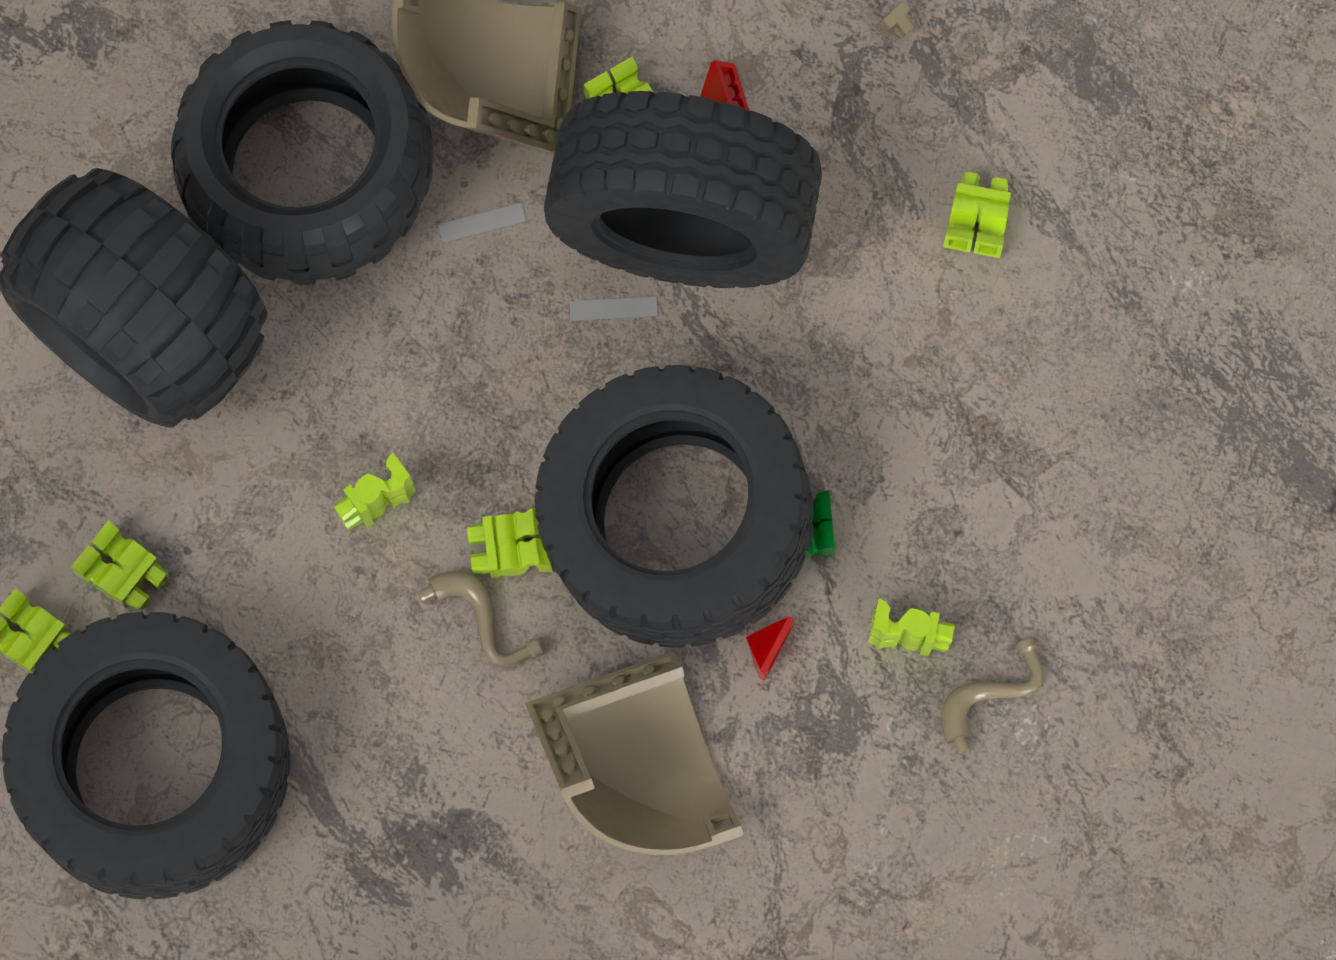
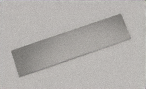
[438,203,527,243]
[569,296,658,321]

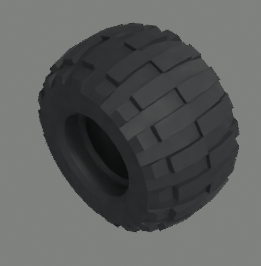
[0,168,268,428]

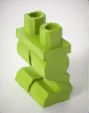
[583,56,654,99]
[943,172,1011,258]
[333,452,416,531]
[467,508,553,579]
[71,520,169,612]
[0,588,70,674]
[867,598,955,657]

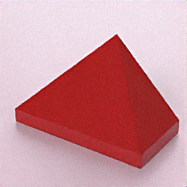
[700,60,749,111]
[746,616,794,681]

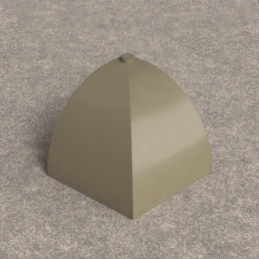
[392,0,582,155]
[525,651,744,855]

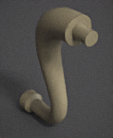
[417,571,544,667]
[941,637,1043,755]

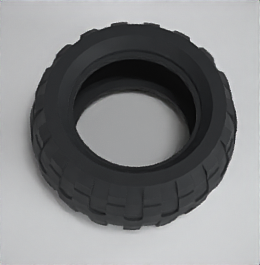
[171,20,433,285]

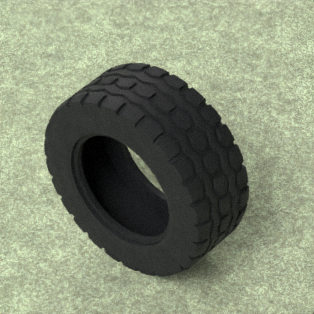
[544,91,822,288]
[535,365,813,648]
[2,612,290,900]

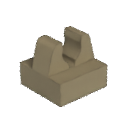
[875,1,913,39]

